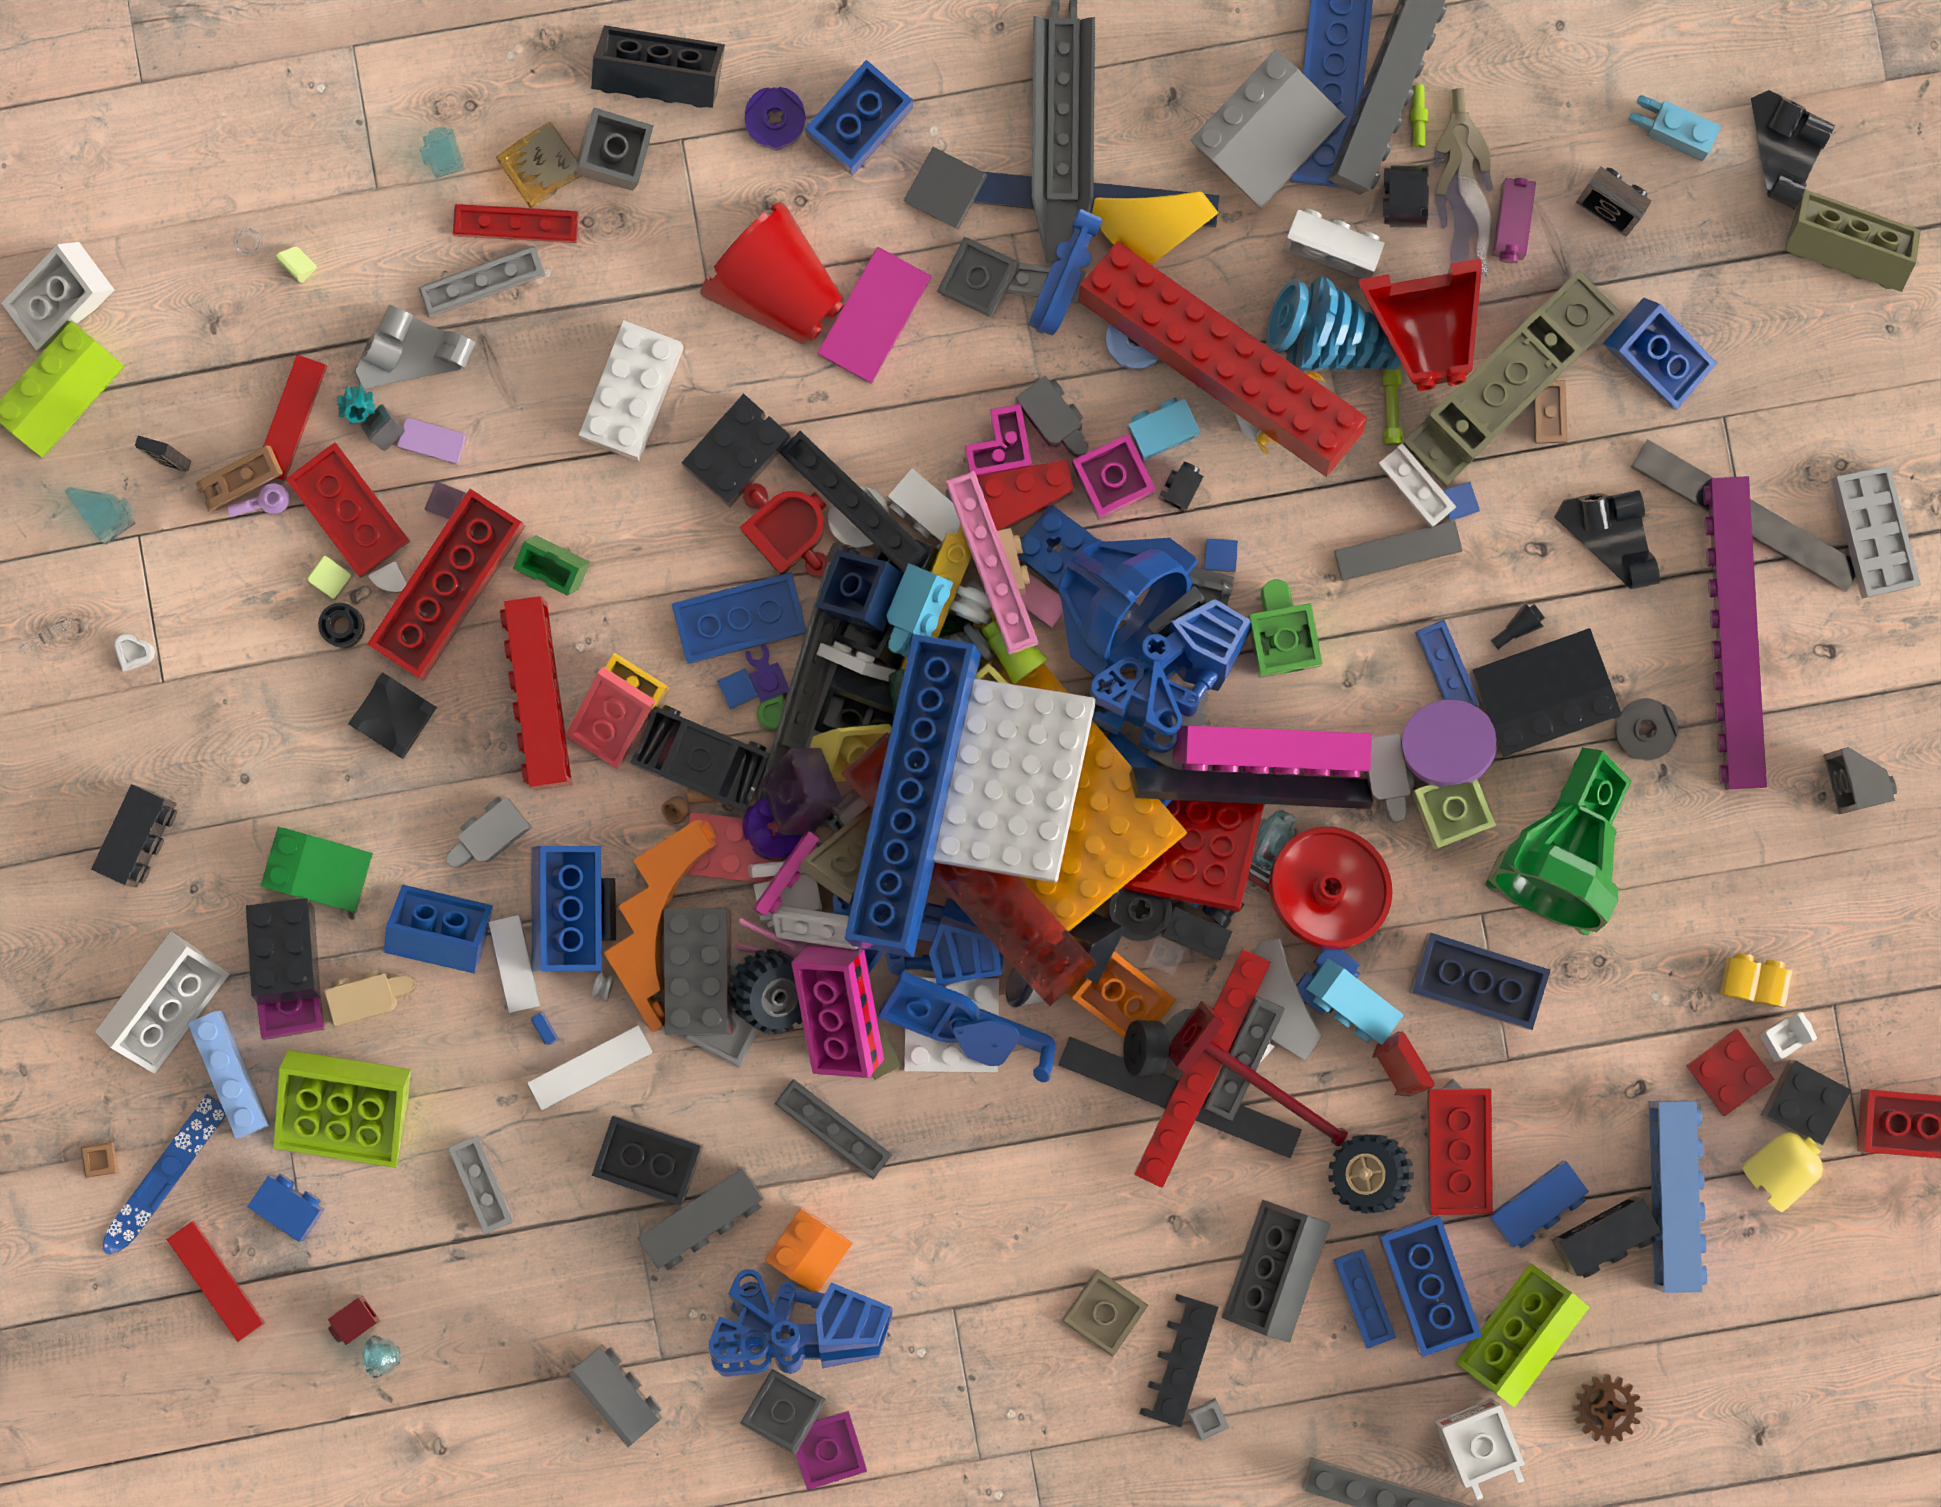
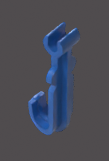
[1028,209,1103,336]

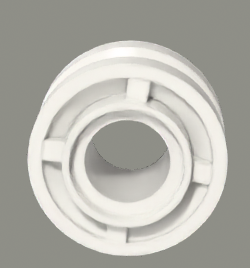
[950,585,992,625]

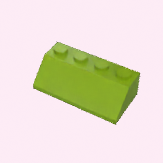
[0,320,125,458]
[1456,1263,1590,1408]

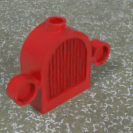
[739,483,828,578]

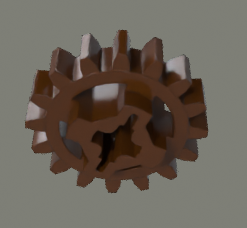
[1572,1374,1643,1444]

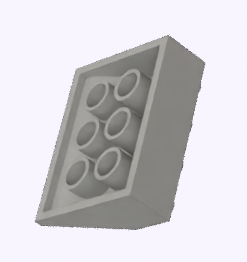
[1190,49,1346,208]

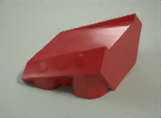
[1372,1031,1435,1097]

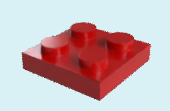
[1686,1029,1775,1116]

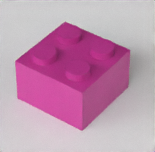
[1072,433,1155,520]

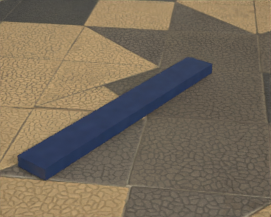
[973,171,1219,228]

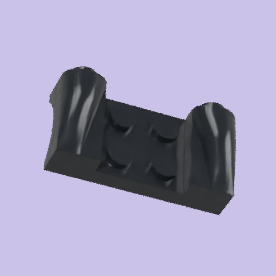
[630,705,770,813]

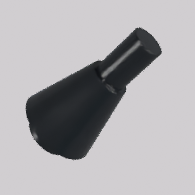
[1491,602,1545,650]

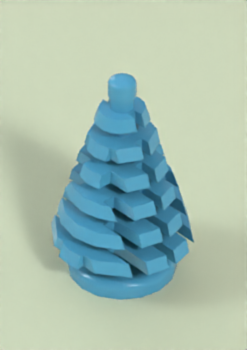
[1266,276,1401,371]

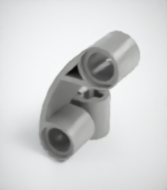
[354,305,476,389]
[1243,939,1322,1060]

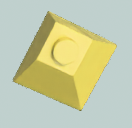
[805,724,892,783]

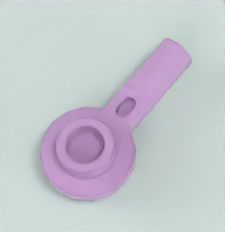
[227,483,289,517]

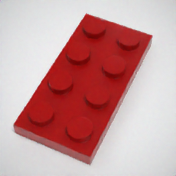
[286,442,410,578]
[1427,1088,1493,1215]

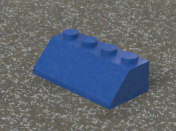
[531,846,602,972]

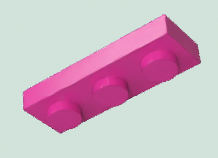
[752,831,820,916]

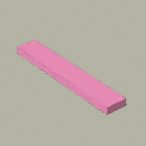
[945,471,1039,655]

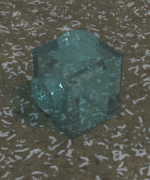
[420,127,466,178]

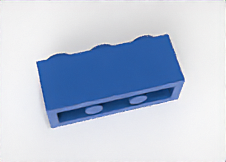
[1488,1160,1589,1248]

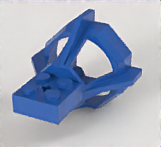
[1017,504,1198,677]

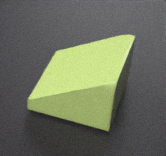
[276,247,317,283]
[307,555,353,600]

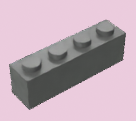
[637,1167,764,1270]

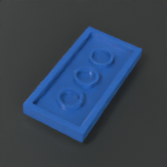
[672,572,807,664]

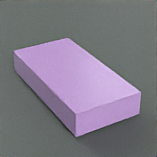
[397,417,467,465]

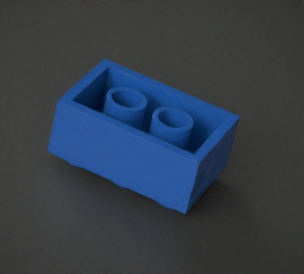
[805,59,913,176]

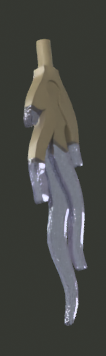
[1433,88,1493,276]

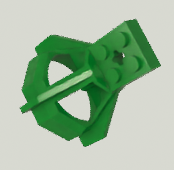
[1485,747,1632,936]

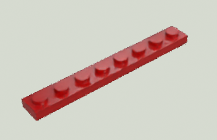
[1134,948,1271,1188]

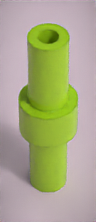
[1409,84,1428,148]

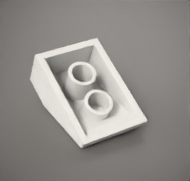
[1,242,114,351]

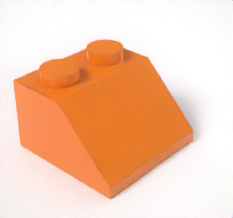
[765,1207,853,1293]

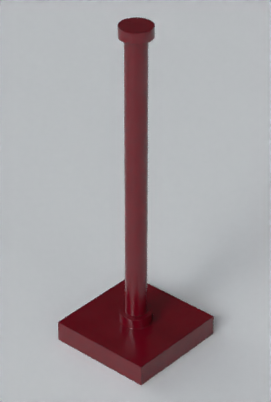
[1169,1001,1348,1147]

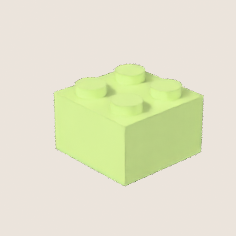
[1411,779,1496,850]

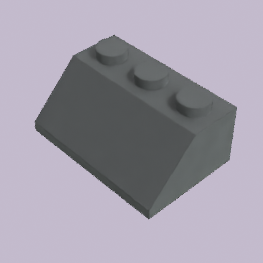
[1824,747,1897,815]
[568,1345,662,1447]

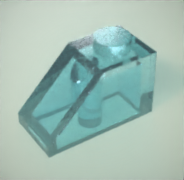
[65,487,136,544]

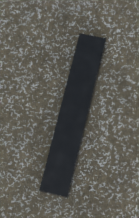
[779,430,929,573]

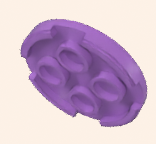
[1402,700,1496,787]

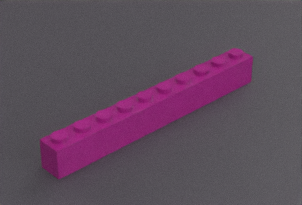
[1703,476,1767,790]

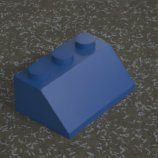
[384,884,493,974]

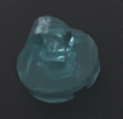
[1252,810,1297,871]

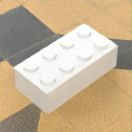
[579,320,684,462]

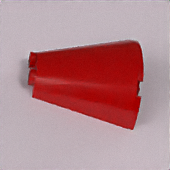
[700,202,844,344]
[1358,258,1482,391]

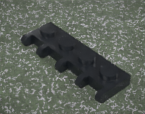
[1139,1294,1219,1428]

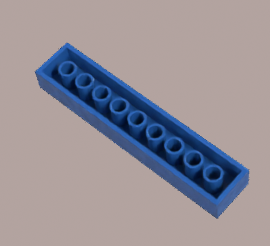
[844,634,981,957]

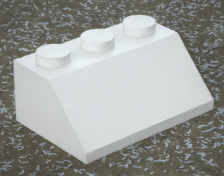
[1283,208,1385,279]

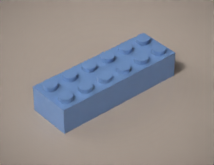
[1649,1100,1707,1293]

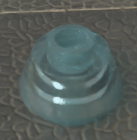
[364,1335,401,1378]

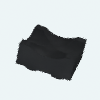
[348,672,437,759]

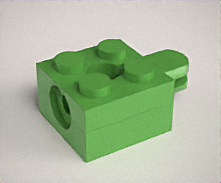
[1247,579,1323,678]

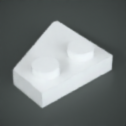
[817,641,901,684]

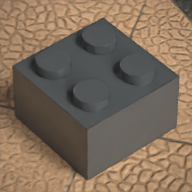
[574,108,654,191]

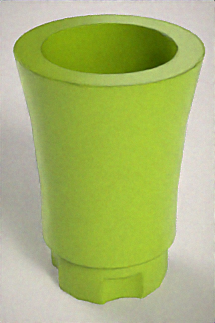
[982,620,1048,685]

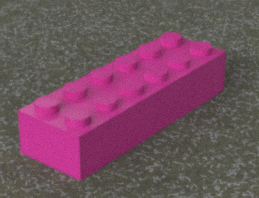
[1172,725,1372,777]

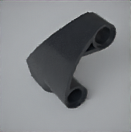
[1751,90,1835,210]
[1554,490,1660,589]

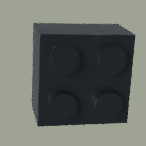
[1761,1060,1851,1146]

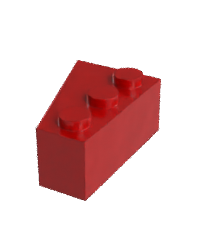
[977,459,1074,531]

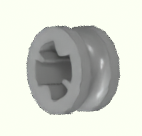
[591,971,615,1002]

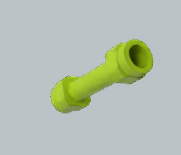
[1382,369,1403,446]

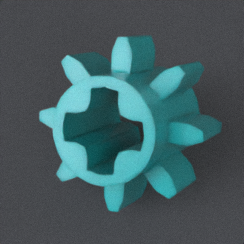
[337,385,375,424]

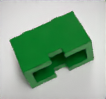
[513,535,590,596]

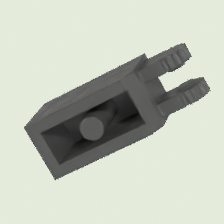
[1015,376,1089,458]

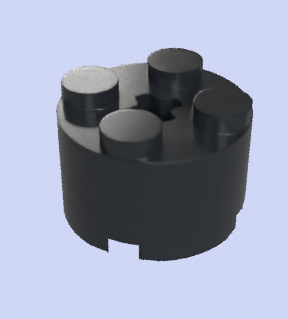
[1383,165,1429,228]
[1108,889,1172,941]

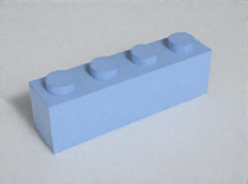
[188,1011,271,1139]

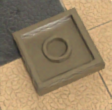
[1061,1269,1149,1357]

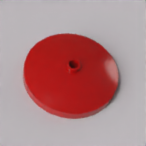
[1269,827,1393,950]

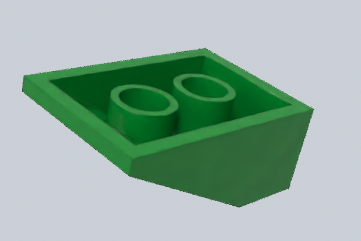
[260,826,373,913]

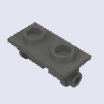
[1188,567,1234,606]

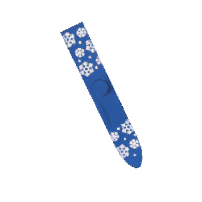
[103,1094,226,1254]

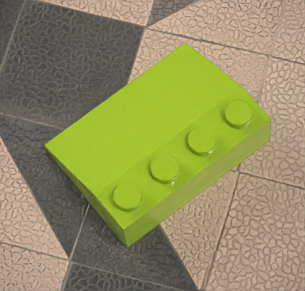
[273,1050,411,1168]

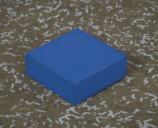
[1443,482,1480,521]
[1204,538,1238,572]
[717,668,759,709]
[531,1012,559,1045]

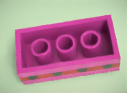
[792,945,884,1078]

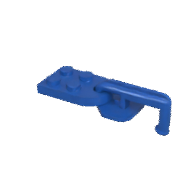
[878,971,1056,1082]

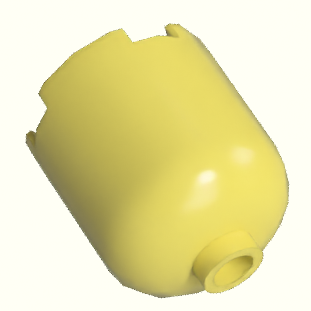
[1742,1132,1823,1212]

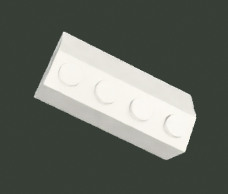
[95,932,230,1074]

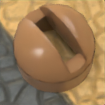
[662,796,689,824]

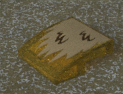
[496,121,581,208]

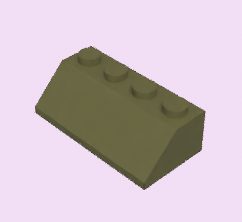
[1785,189,1921,292]

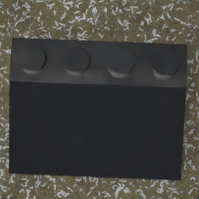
[1473,628,1622,757]

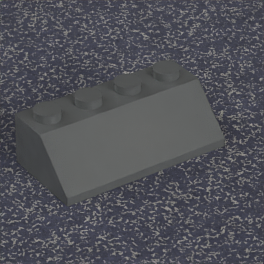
[1222,1199,1330,1343]

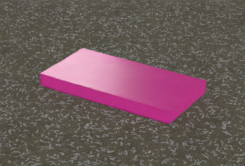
[818,246,932,384]

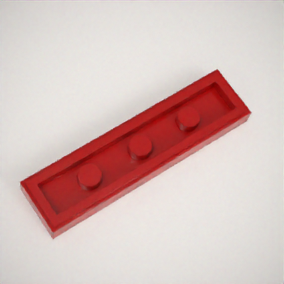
[453,204,579,243]
[263,354,327,481]
[166,1221,265,1342]

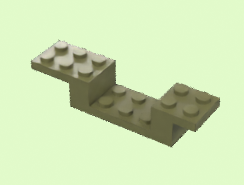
[1403,270,1622,487]

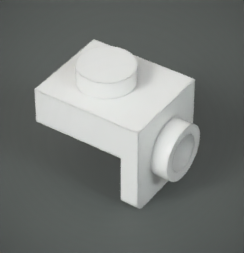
[1759,1012,1817,1062]

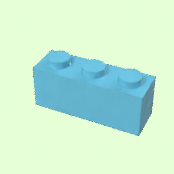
[1306,959,1404,1045]

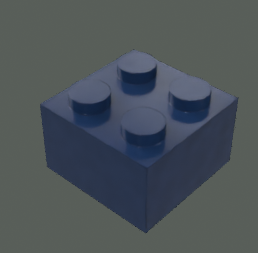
[815,549,904,632]

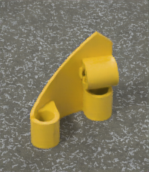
[1092,191,1218,265]

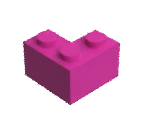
[965,404,1032,476]

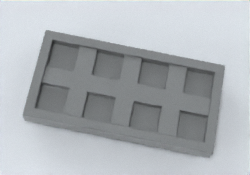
[1831,465,1921,599]

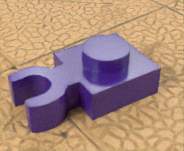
[746,644,789,703]

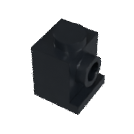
[1158,461,1204,513]

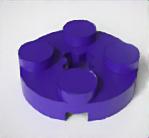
[744,87,806,151]
[743,796,803,860]

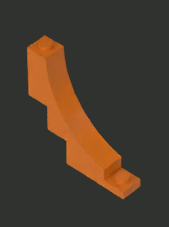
[603,819,718,1032]

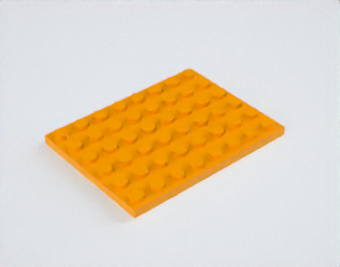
[971,663,1187,954]

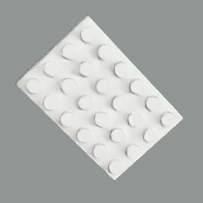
[933,679,1096,883]

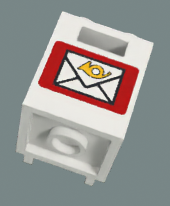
[1434,1398,1525,1500]

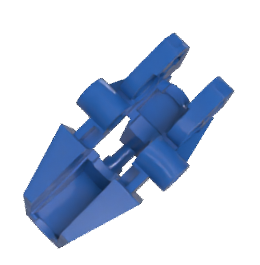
[1089,599,1251,753]
[833,894,1004,985]
[708,1269,893,1377]

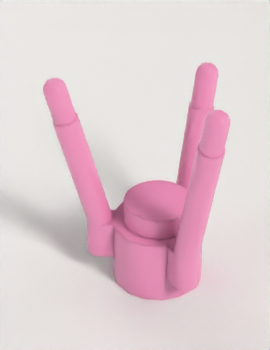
[736,919,807,959]

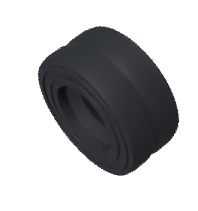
[1123,1020,1169,1077]

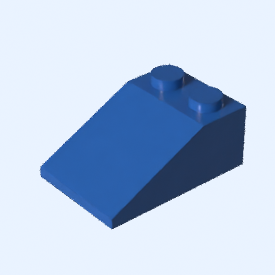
[1603,297,1717,410]

